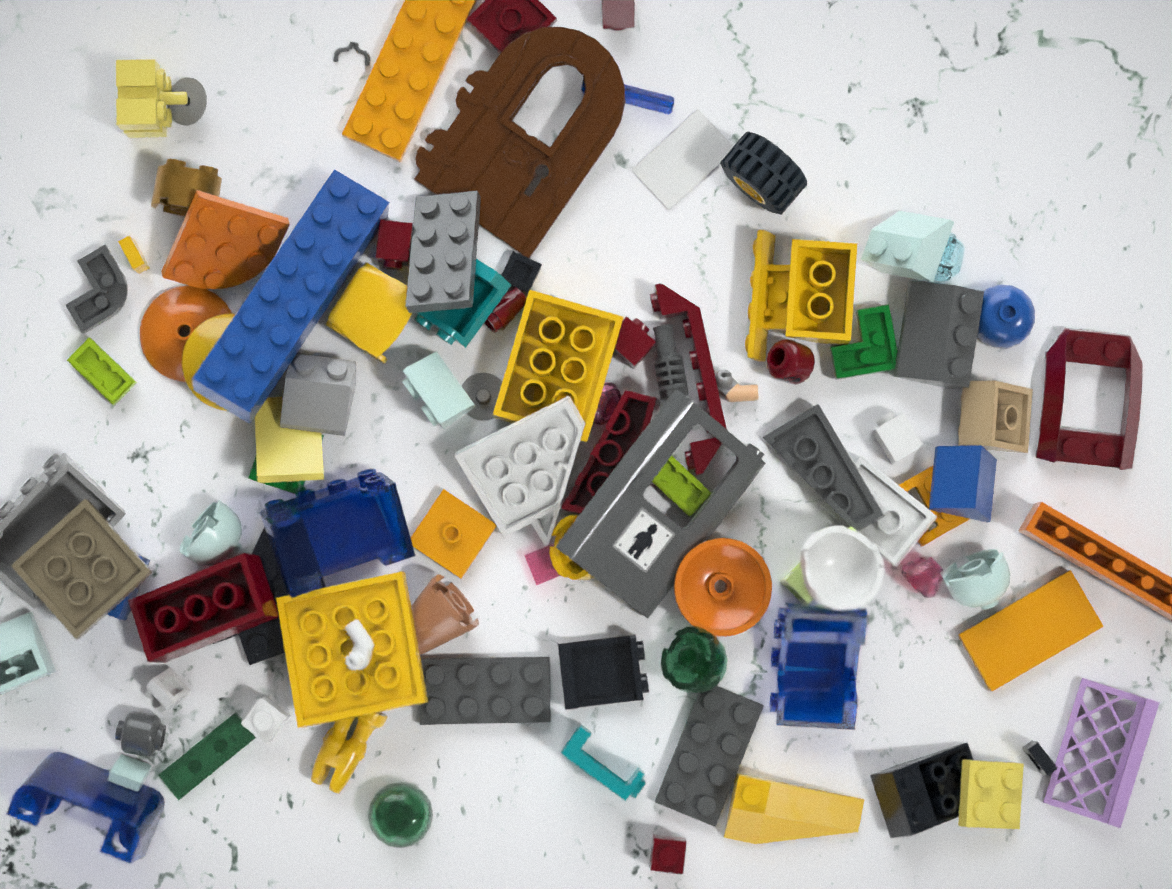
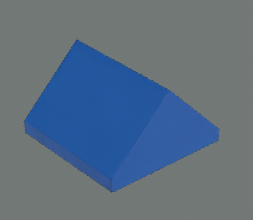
[929,445,997,523]

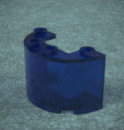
[769,603,868,730]

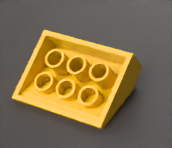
[493,290,623,442]

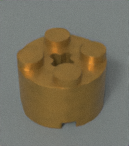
[151,159,222,217]

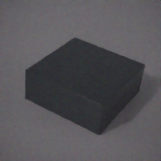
[501,251,542,294]
[1022,740,1058,776]

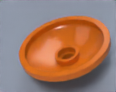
[140,286,233,382]
[674,538,772,637]

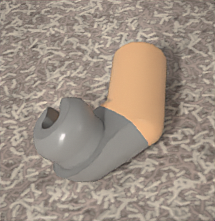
[715,370,759,402]

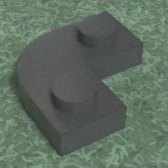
[66,245,128,334]

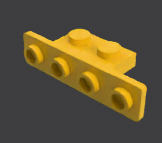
[745,230,790,362]

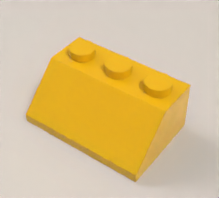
[785,239,857,345]

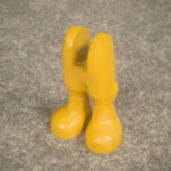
[311,712,388,794]

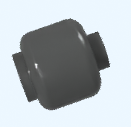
[115,711,166,757]

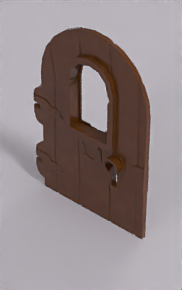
[414,26,625,258]

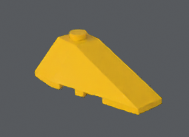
[723,773,864,844]

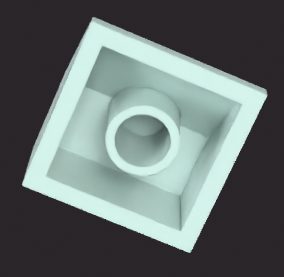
[861,211,954,283]

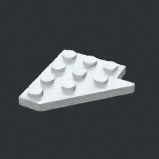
[455,396,585,546]

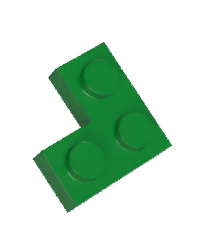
[830,305,898,380]

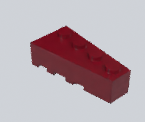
[561,390,661,515]

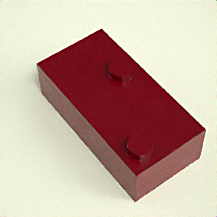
[128,553,279,663]

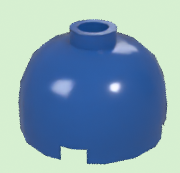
[977,284,1035,349]

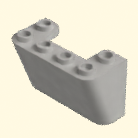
[0,453,126,609]

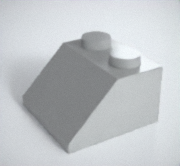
[280,354,356,436]

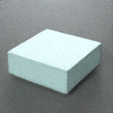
[108,754,152,792]

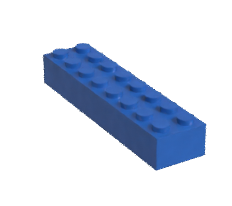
[192,169,390,424]

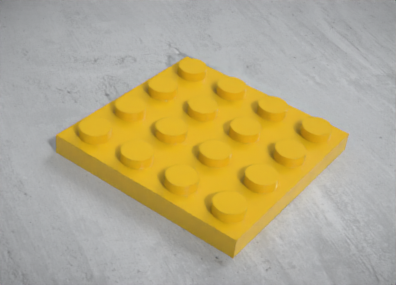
[276,571,428,728]

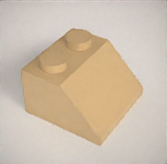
[958,381,1033,453]

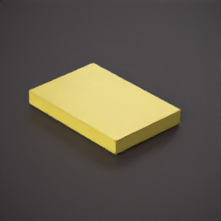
[255,397,324,483]

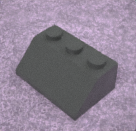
[894,281,984,389]

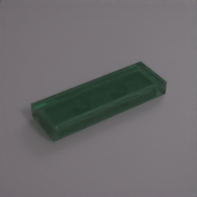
[159,712,257,801]

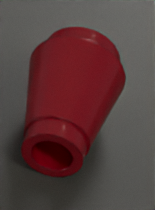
[484,288,527,333]

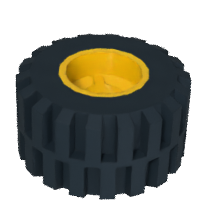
[720,131,808,215]

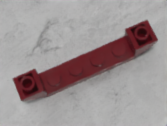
[650,283,727,476]

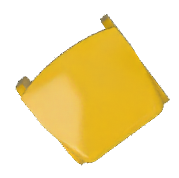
[325,262,412,364]

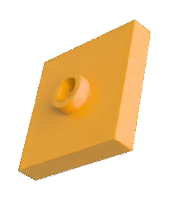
[407,489,497,579]

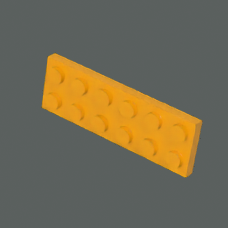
[342,0,477,163]

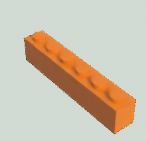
[1018,501,1172,621]

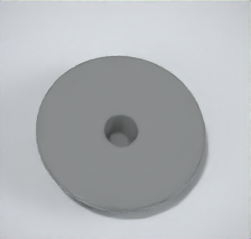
[168,77,207,126]
[462,372,502,421]

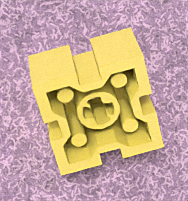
[116,59,188,138]

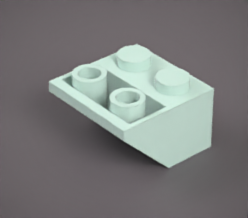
[402,351,475,429]
[0,612,56,695]

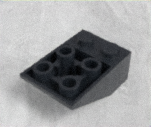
[870,742,973,838]

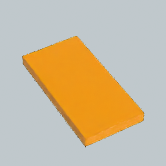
[958,570,1104,692]

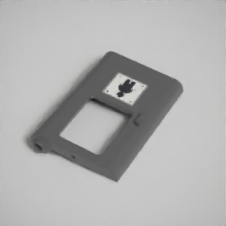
[555,389,766,619]

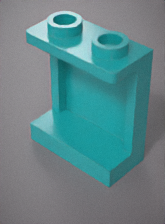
[414,259,511,348]
[561,724,646,801]

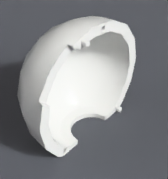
[800,526,884,611]

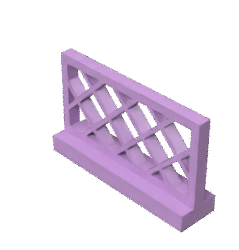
[1043,678,1160,828]

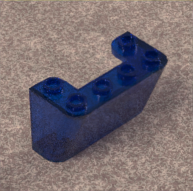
[260,469,416,598]
[5,752,165,864]

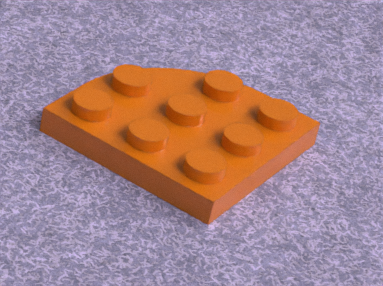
[161,190,290,289]

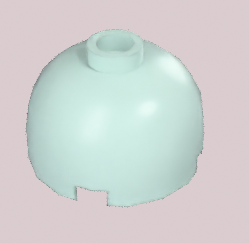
[179,500,242,566]
[942,549,1011,610]

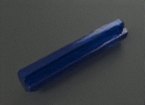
[581,81,675,114]

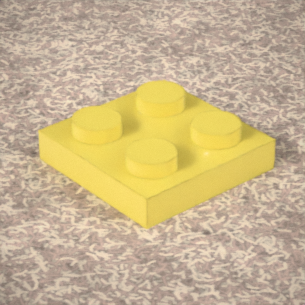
[958,760,1024,829]

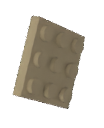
[11,498,153,640]

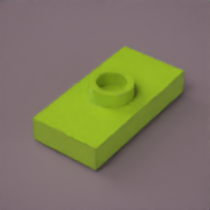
[67,337,138,406]
[652,455,712,517]

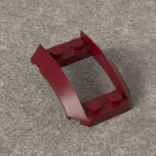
[1035,328,1143,470]

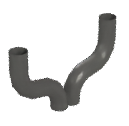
[333,42,370,66]

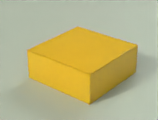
[118,235,150,274]

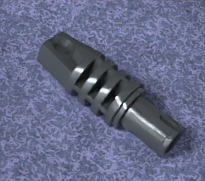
[653,324,689,400]

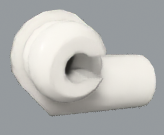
[345,619,374,670]

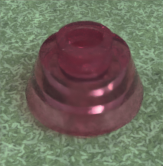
[592,382,622,425]
[901,557,943,598]

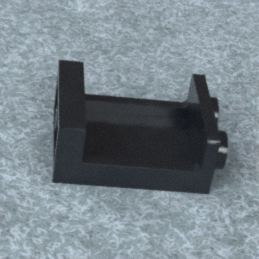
[558,635,649,710]

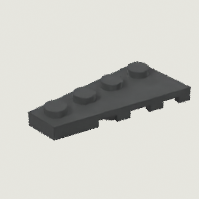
[763,404,885,532]

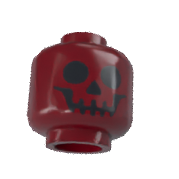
[767,339,815,385]

